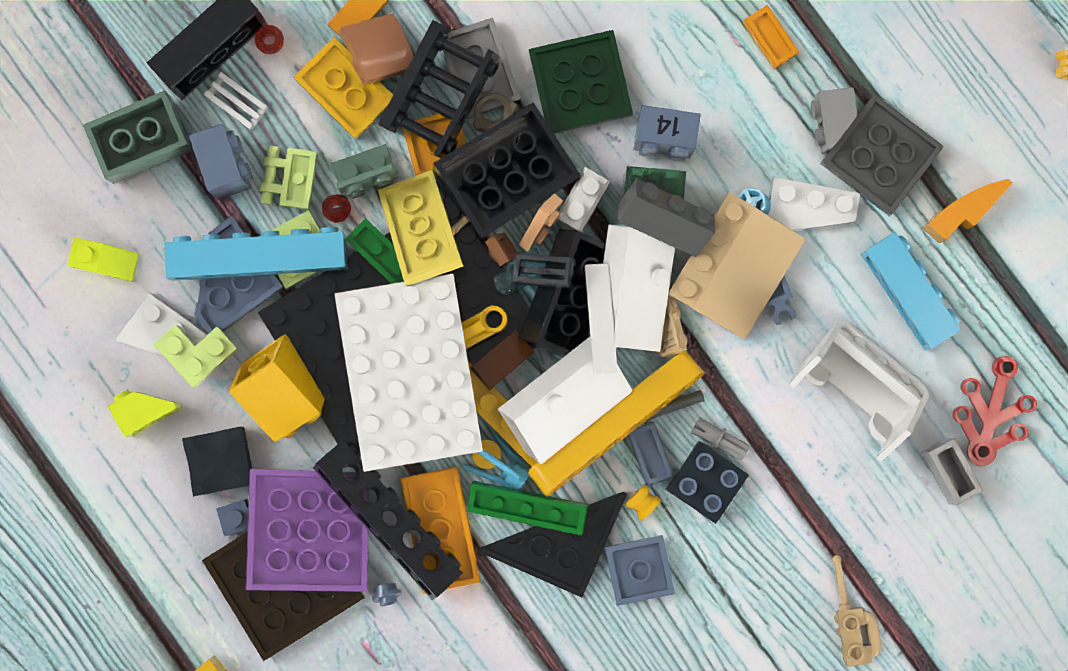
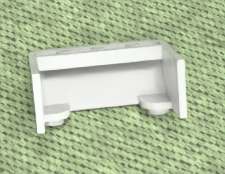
[789,320,929,462]

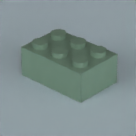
[83,90,193,184]

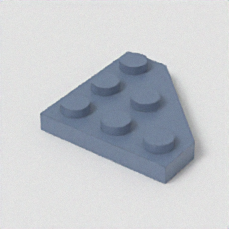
[194,216,285,334]

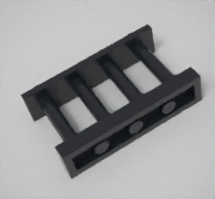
[378,20,499,158]

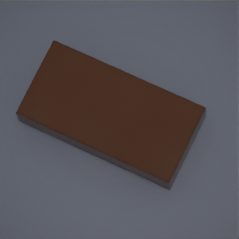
[470,330,534,391]

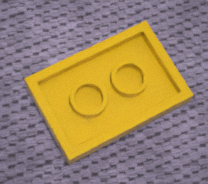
[293,37,393,140]

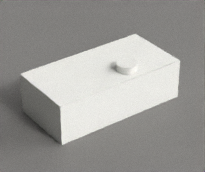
[603,225,675,352]
[498,337,632,464]

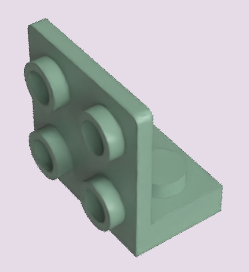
[331,144,398,199]

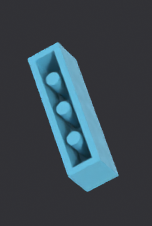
[861,232,961,351]

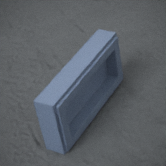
[628,422,675,487]

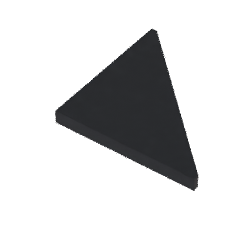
[478,492,627,598]

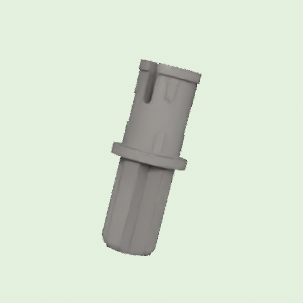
[691,417,749,460]

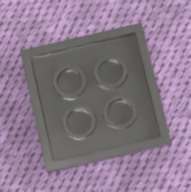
[820,93,944,216]

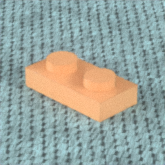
[519,194,563,252]

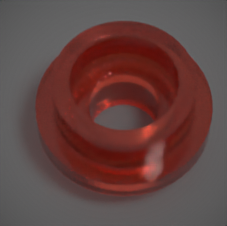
[255,25,284,55]
[322,194,351,223]

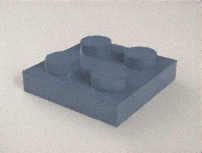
[605,535,675,606]

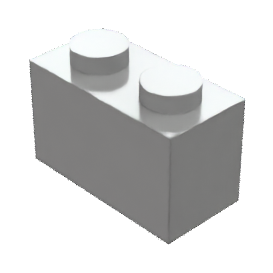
[921,438,983,505]

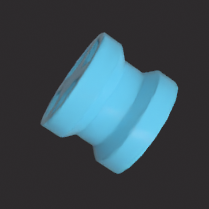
[739,188,771,215]

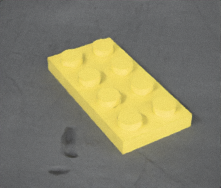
[378,170,463,286]

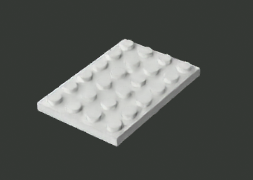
[334,274,483,472]

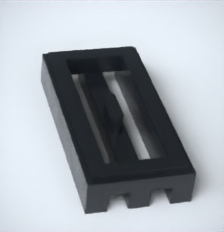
[512,253,576,289]

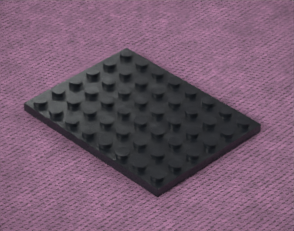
[258,196,537,452]

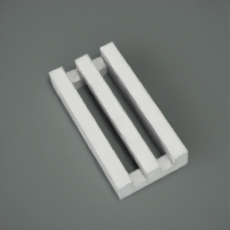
[203,72,268,130]

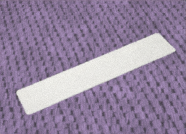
[585,264,618,374]

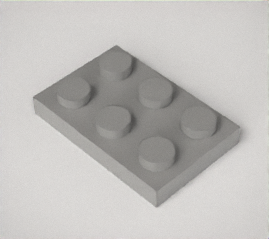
[443,17,521,120]

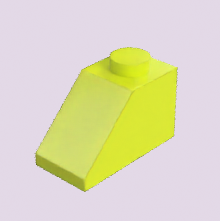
[67,237,139,282]
[107,390,182,437]

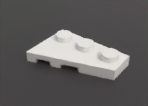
[768,177,860,231]
[115,293,208,355]

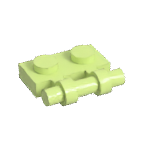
[259,146,318,210]

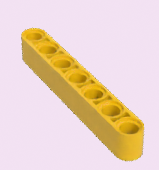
[528,350,705,497]

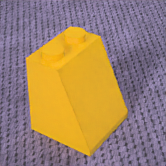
[228,334,325,442]

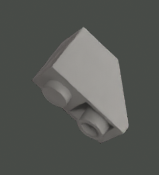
[811,87,858,154]

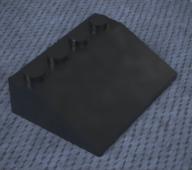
[433,102,581,239]

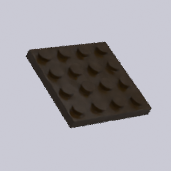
[202,532,366,662]

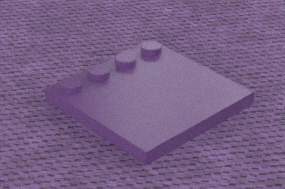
[246,469,369,592]

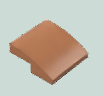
[340,13,413,85]

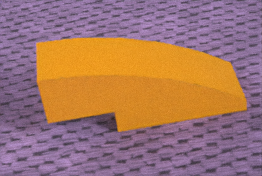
[922,179,1013,243]

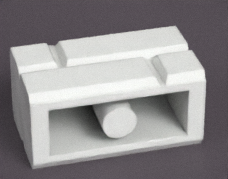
[556,167,610,232]

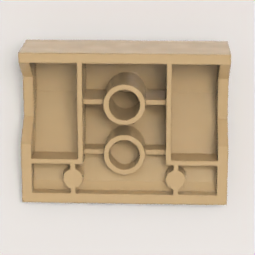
[668,192,806,340]

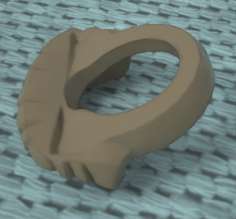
[473,93,518,132]

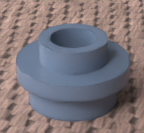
[372,583,402,606]

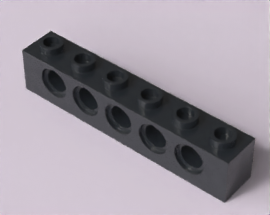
[313,440,463,600]

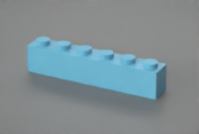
[164,227,348,281]

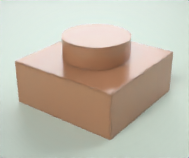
[485,232,518,267]

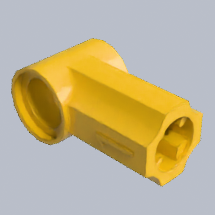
[462,306,509,349]

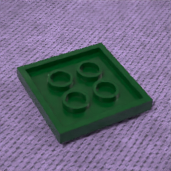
[528,30,633,134]

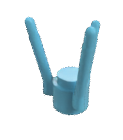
[463,433,529,490]

